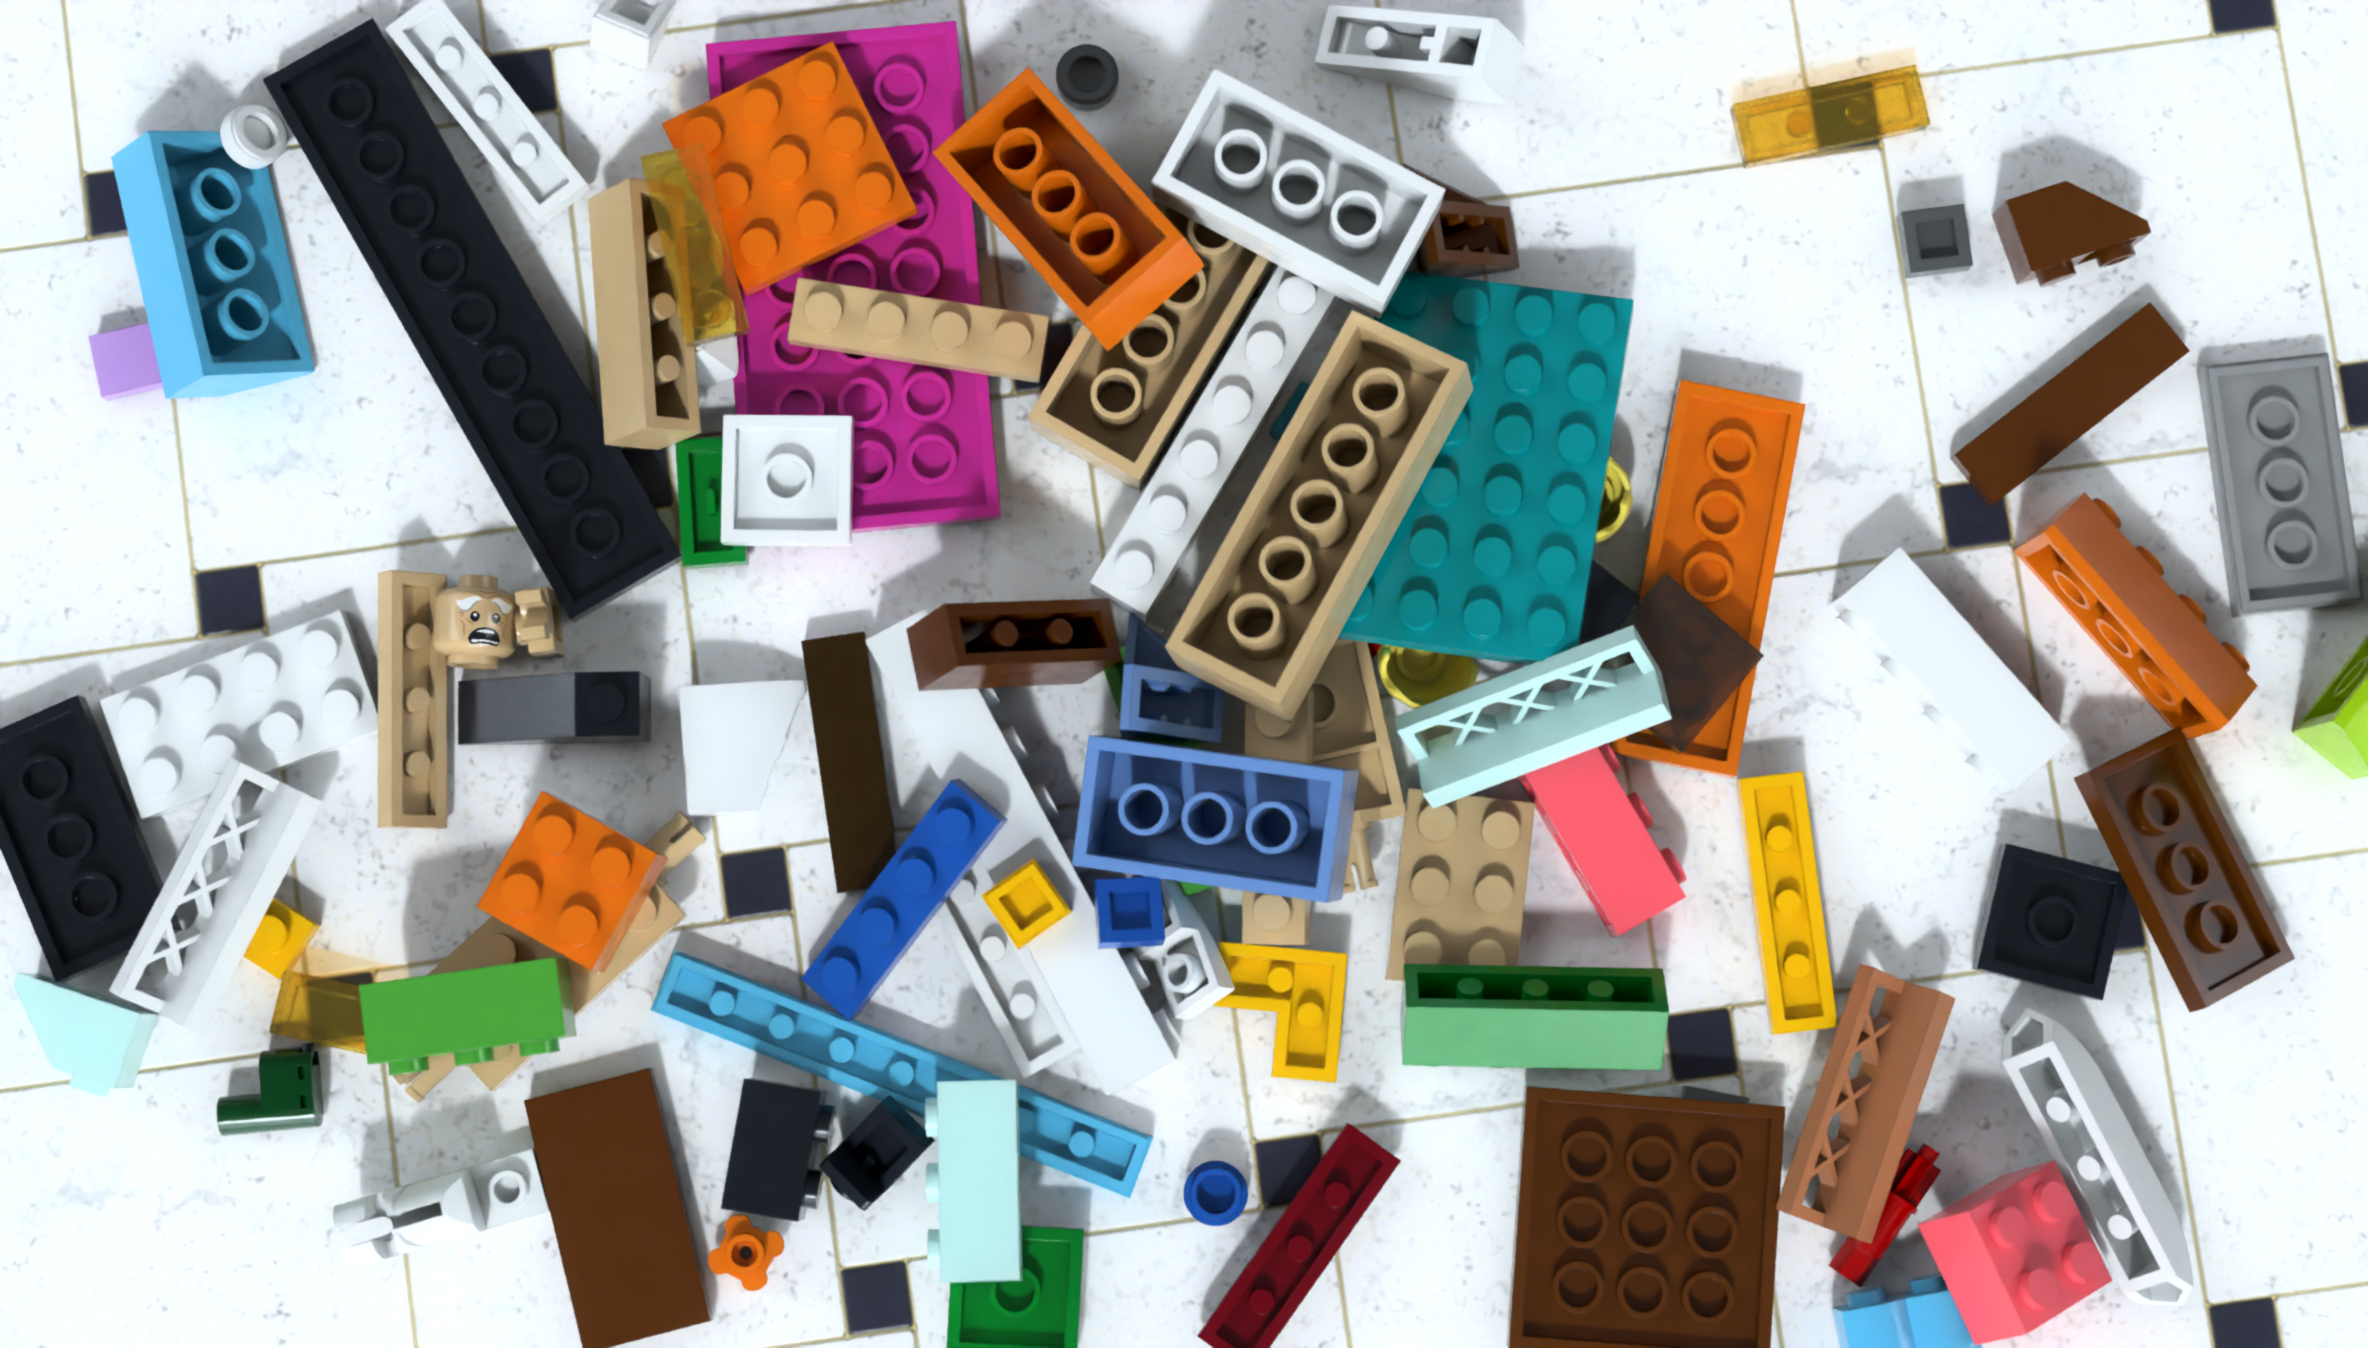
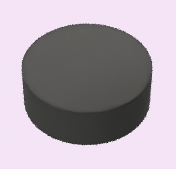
[1056,44,1119,111]

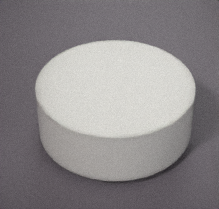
[220,102,288,169]

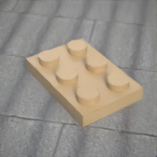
[1385,788,1535,982]

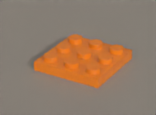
[662,41,918,296]

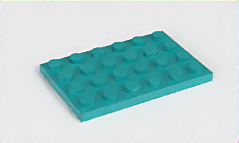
[1338,271,1634,665]

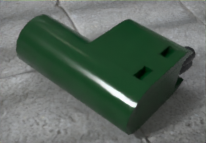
[217,1043,323,1136]

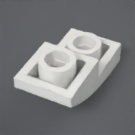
[1133,878,1235,1020]

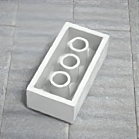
[1152,68,1446,319]

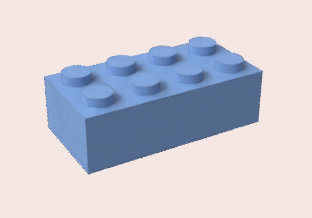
[1072,735,1359,903]

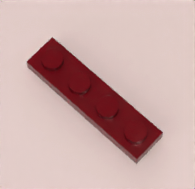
[1197,1122,1401,1348]

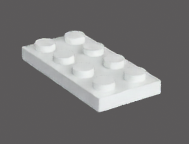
[99,610,378,821]

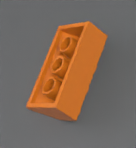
[2013,492,2258,740]

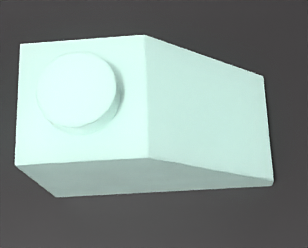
[14,973,159,1096]

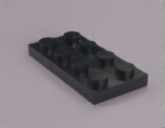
[0,695,182,983]

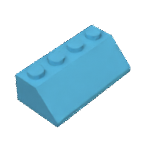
[111,131,315,399]

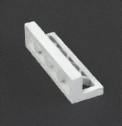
[109,758,323,1035]

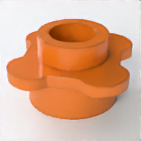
[708,1214,785,1291]

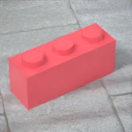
[1517,743,1687,938]

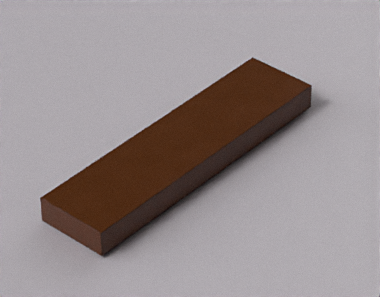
[1950,302,2190,507]

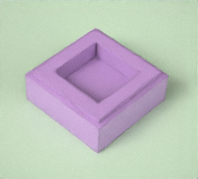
[88,323,163,401]

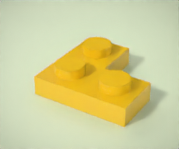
[1213,942,1348,1083]

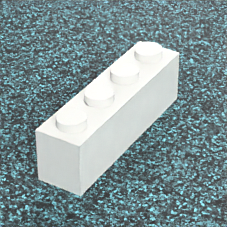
[1831,546,2072,795]

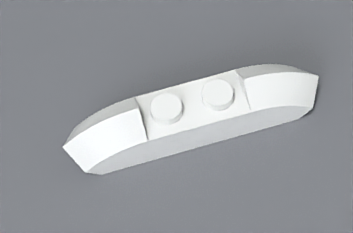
[2002,1008,2194,1306]

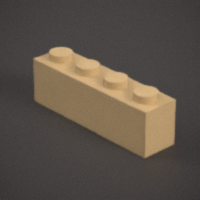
[588,178,701,450]

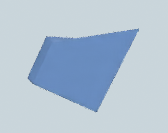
[1120,611,1224,743]

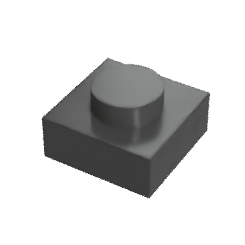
[1896,204,1973,279]

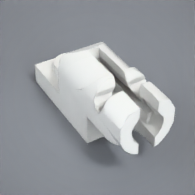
[333,1148,550,1269]

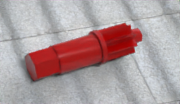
[1828,1143,1942,1288]

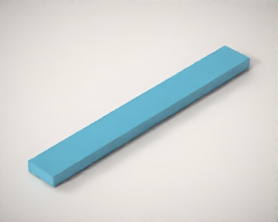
[651,950,1153,1198]

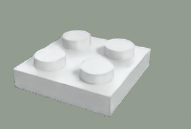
[720,415,854,546]

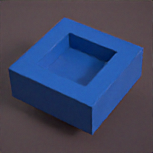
[1094,877,1165,949]

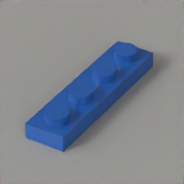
[801,778,1008,1020]

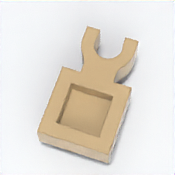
[514,586,565,660]

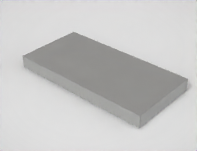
[2197,353,2364,618]

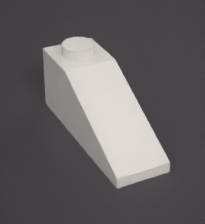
[1314,4,1525,105]

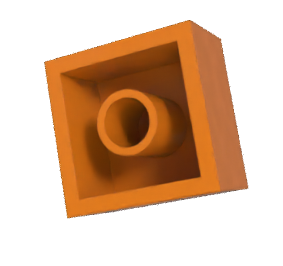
[476,791,668,972]

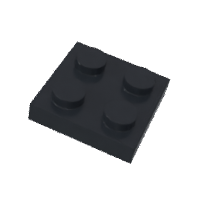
[1971,843,2128,1001]

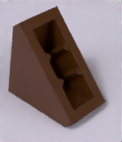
[1403,163,1520,278]

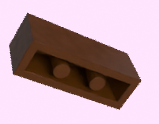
[906,599,1122,691]

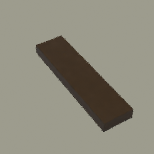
[801,631,898,894]

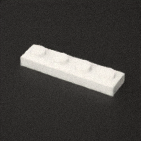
[385,0,591,228]
[937,857,1081,1079]

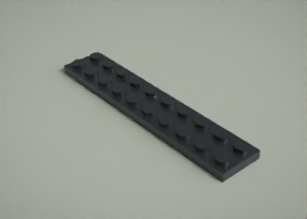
[263,18,682,622]

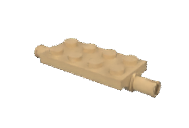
[1311,638,1407,894]
[392,810,707,1103]

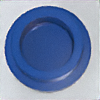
[1183,1161,1248,1226]

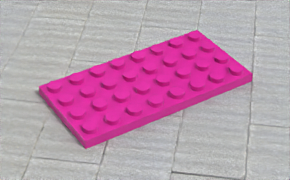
[705,21,1002,533]

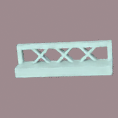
[1394,625,1672,808]

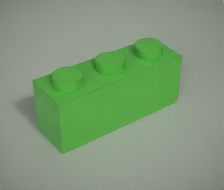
[358,957,577,1075]

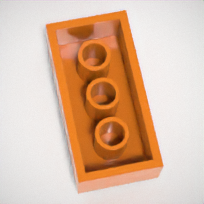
[932,67,1205,351]

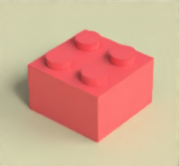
[1918,1160,2113,1345]

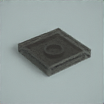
[1600,573,1764,755]

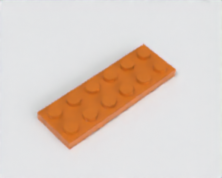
[1609,380,1806,778]

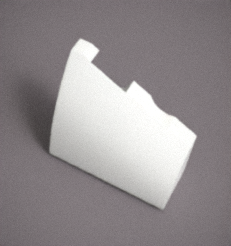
[678,679,807,818]

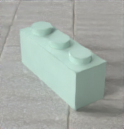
[925,1079,1023,1283]

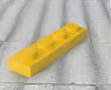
[1736,771,1838,1035]

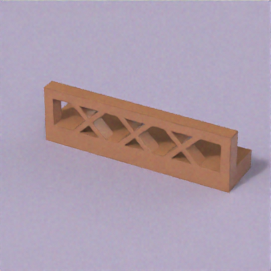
[1775,964,1956,1244]

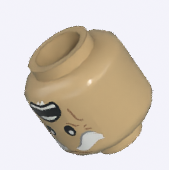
[432,575,519,670]

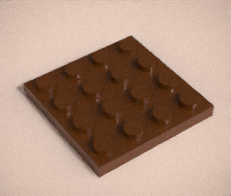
[1506,1086,1785,1348]

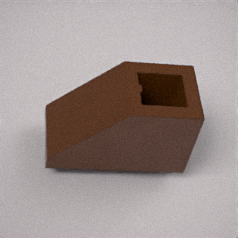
[1992,181,2151,287]

